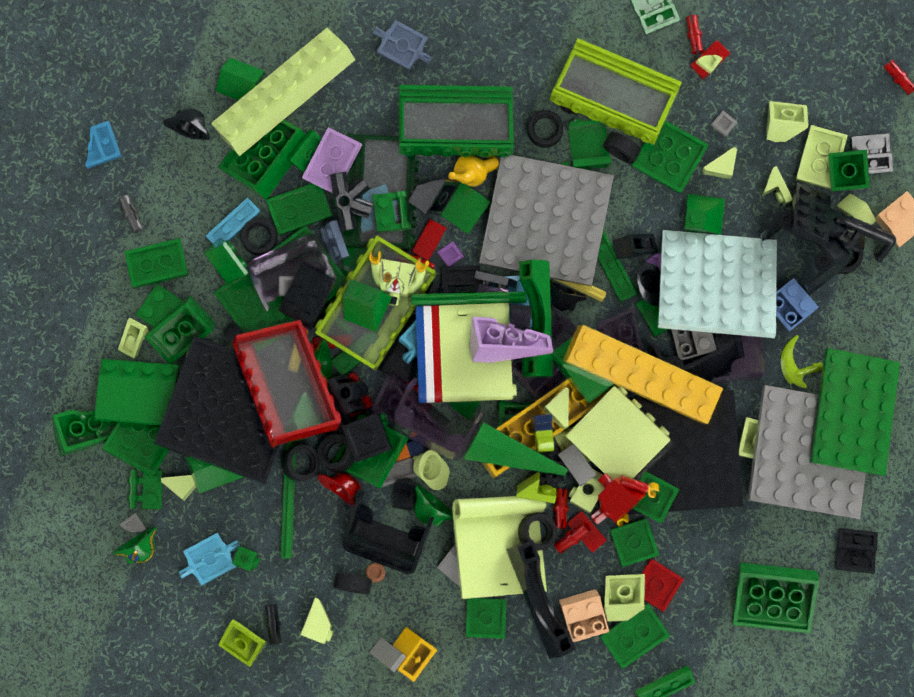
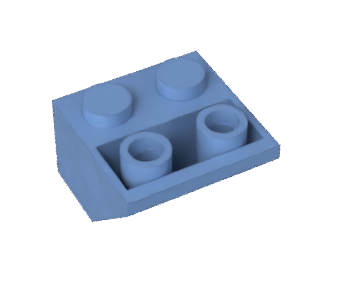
[776,278,818,332]

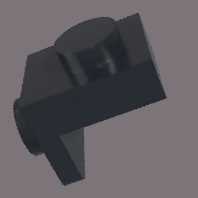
[392,478,416,511]

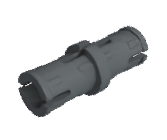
[118,194,144,234]

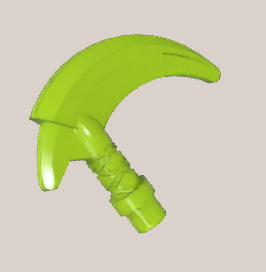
[781,335,823,388]

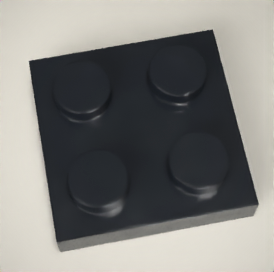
[342,412,393,462]

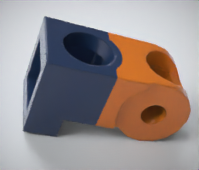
[396,434,425,462]

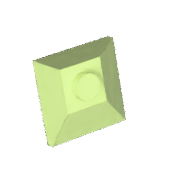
[766,101,808,142]
[605,574,645,621]
[301,598,334,644]

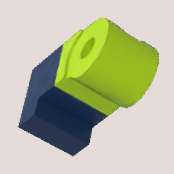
[531,414,554,453]

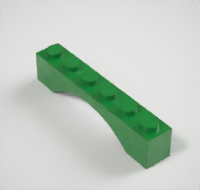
[519,259,553,378]

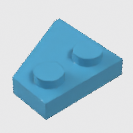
[85,121,122,169]

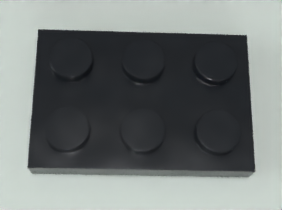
[279,261,337,330]

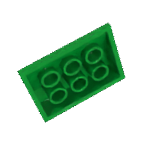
[218,120,306,200]
[95,359,180,425]
[733,562,819,634]

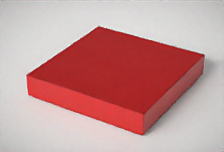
[641,558,684,612]

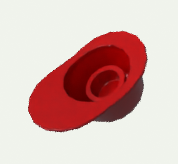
[317,473,361,506]

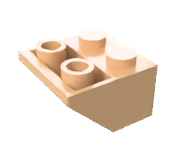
[559,589,609,642]

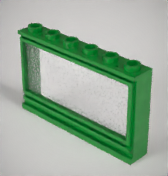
[398,85,514,158]

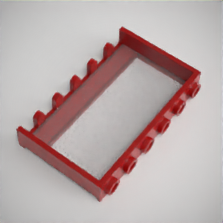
[232,320,341,448]

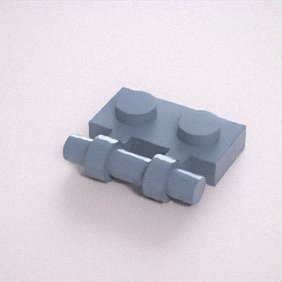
[320,220,349,264]

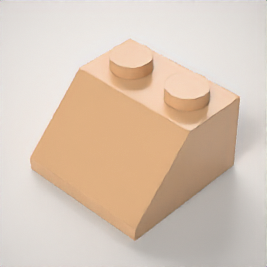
[875,191,914,248]

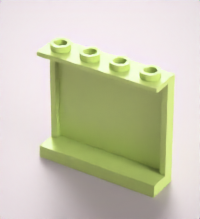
[566,385,671,480]

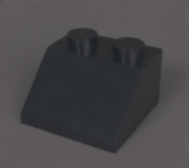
[408,179,460,215]

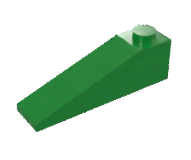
[52,410,118,457]

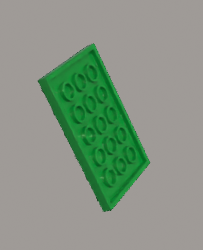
[214,225,347,353]
[810,348,900,476]

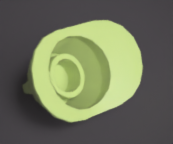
[412,450,450,490]

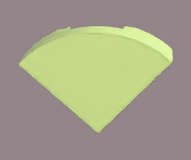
[696,55,723,74]

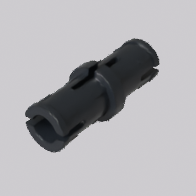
[265,604,282,645]

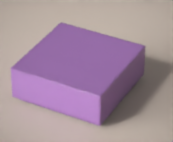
[437,241,464,267]

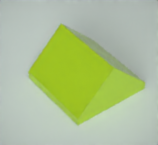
[218,619,267,667]

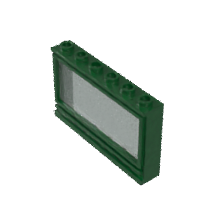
[342,133,419,252]

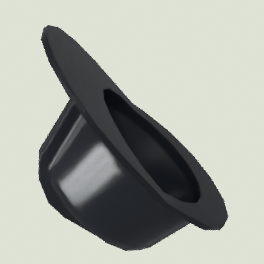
[634,263,660,306]

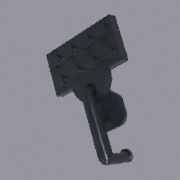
[790,182,896,263]

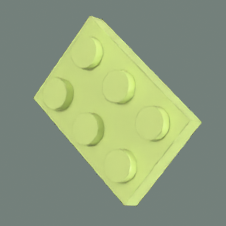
[796,125,848,190]

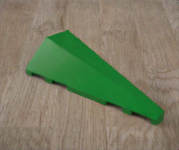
[463,422,568,476]

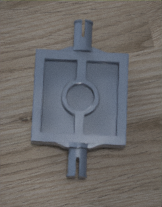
[373,20,432,71]

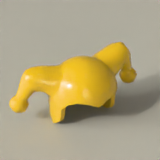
[448,156,500,187]

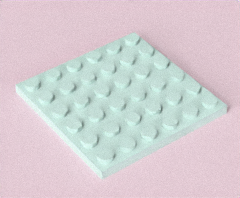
[658,230,777,338]

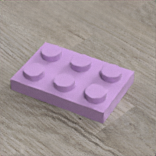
[302,127,362,194]

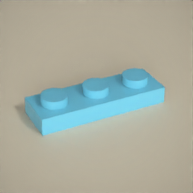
[206,197,261,244]

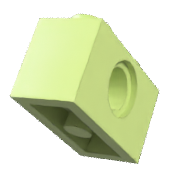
[569,469,604,514]

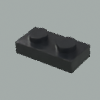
[474,271,518,290]

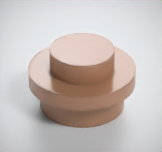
[366,563,385,583]

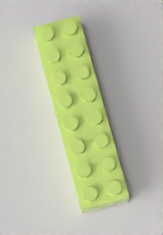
[211,28,355,156]

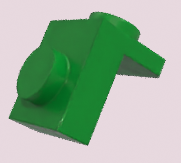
[232,546,260,572]

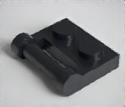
[442,266,480,293]

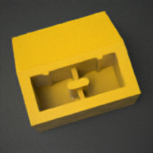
[392,627,437,682]

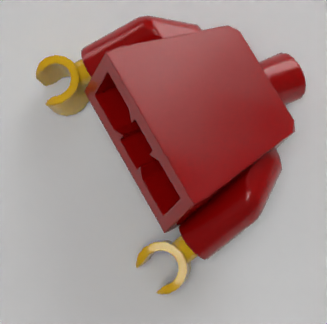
[598,473,659,527]

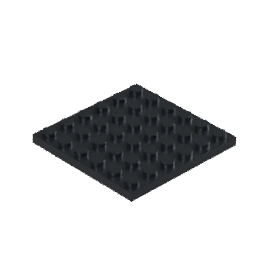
[154,336,304,484]
[627,390,744,515]

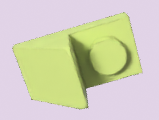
[762,166,792,207]
[118,318,149,358]

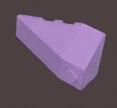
[470,317,553,363]

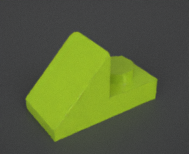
[516,472,556,503]

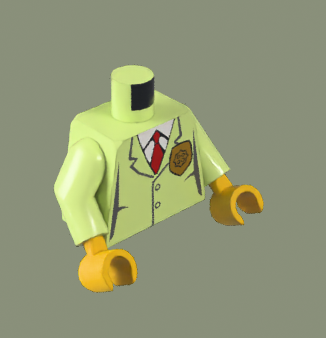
[369,251,429,306]

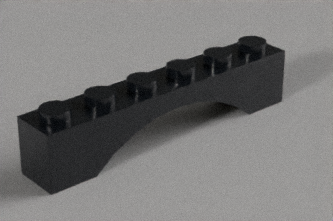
[506,540,576,658]

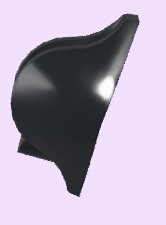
[163,109,210,140]
[550,280,587,312]

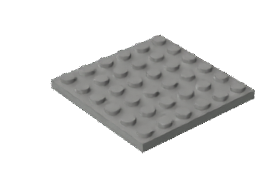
[479,155,614,287]
[748,385,866,519]

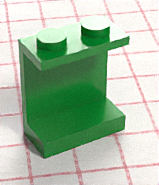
[568,119,611,170]

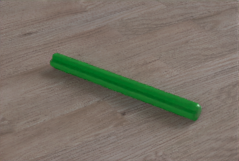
[411,291,527,306]
[280,444,296,559]

